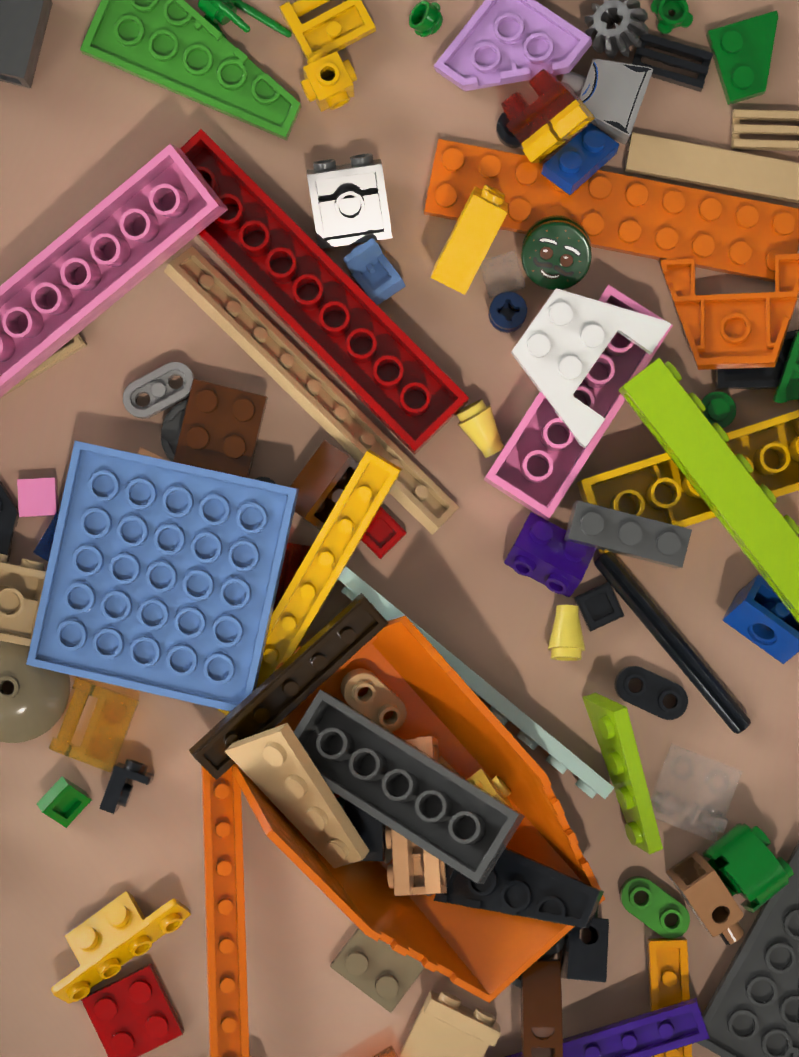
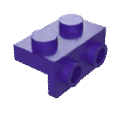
[504,512,597,597]

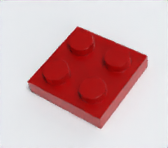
[81,964,184,1057]

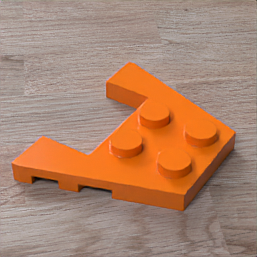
[661,254,799,370]

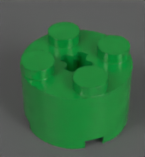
[703,823,794,913]

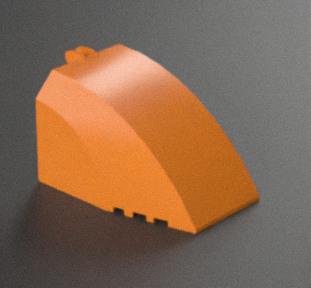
[231,615,605,1003]

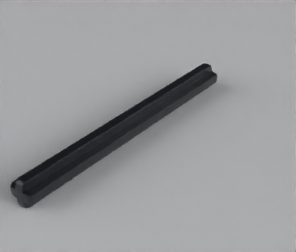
[594,552,751,734]

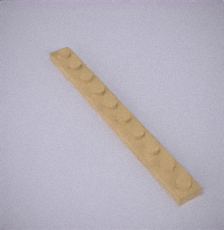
[164,246,460,535]

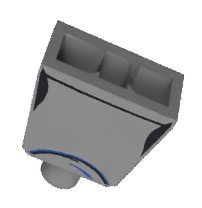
[558,59,653,145]

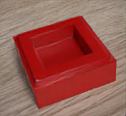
[361,507,407,560]

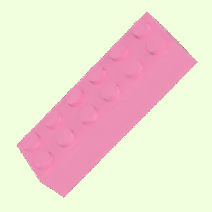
[484,284,673,520]

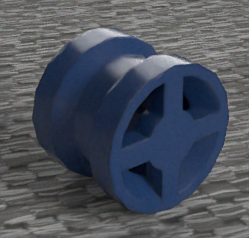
[488,291,527,333]

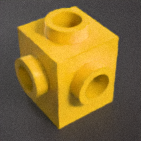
[300,51,357,112]

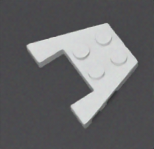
[511,288,672,448]

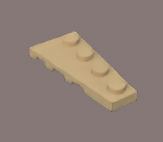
[225,723,369,869]

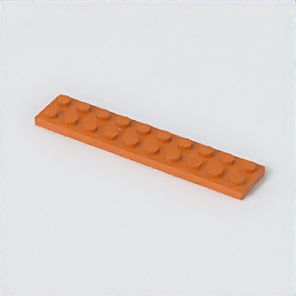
[424,139,799,283]

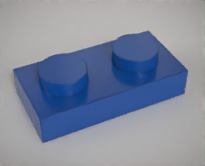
[541,123,619,195]

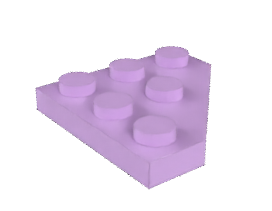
[434,0,592,91]

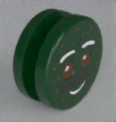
[521,215,592,290]

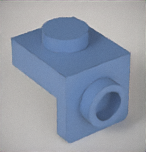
[343,238,406,306]

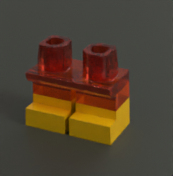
[501,69,595,163]

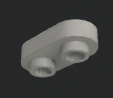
[123,362,195,419]

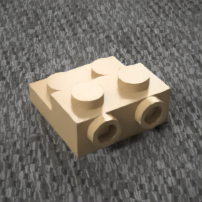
[0,554,46,646]

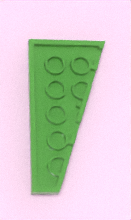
[80,0,301,141]

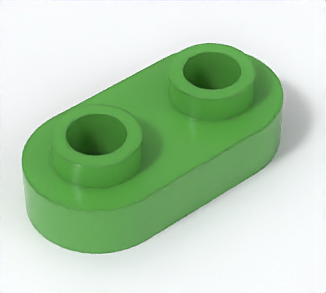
[620,876,690,939]

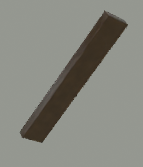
[189,593,388,780]

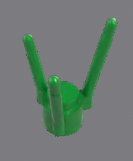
[198,0,292,40]

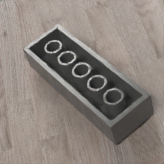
[294,690,525,884]

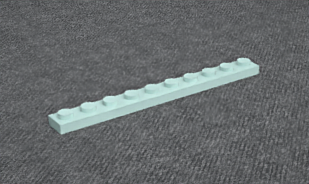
[338,566,615,799]

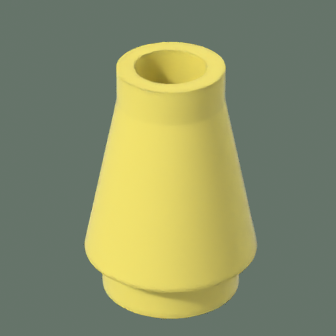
[456,399,505,458]
[548,605,585,661]

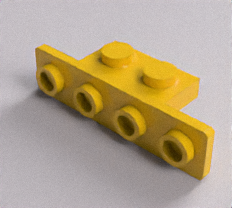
[51,891,191,1004]

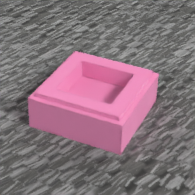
[17,477,59,518]

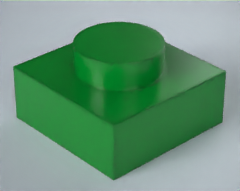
[36,776,92,828]

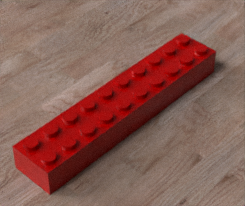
[180,129,469,455]

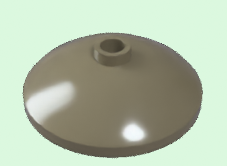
[0,641,70,743]

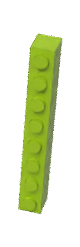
[618,358,799,623]

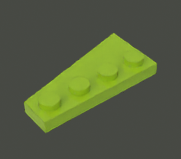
[582,692,663,854]

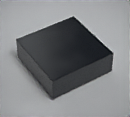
[573,582,624,632]

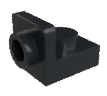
[99,759,154,814]

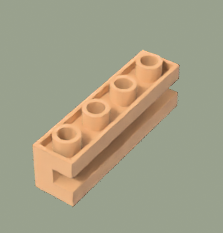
[385,736,447,896]

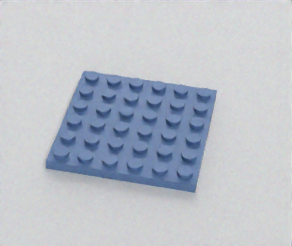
[26,441,299,712]

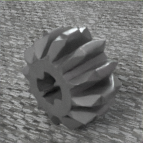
[585,0,648,59]

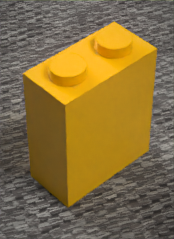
[431,185,508,295]

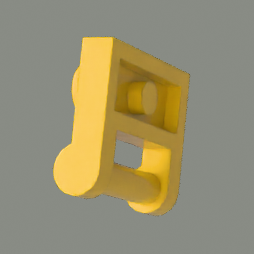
[279,0,376,61]

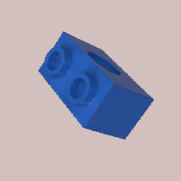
[722,574,799,664]

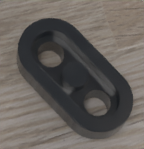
[614,666,688,720]

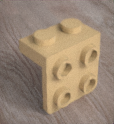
[400,990,501,1057]

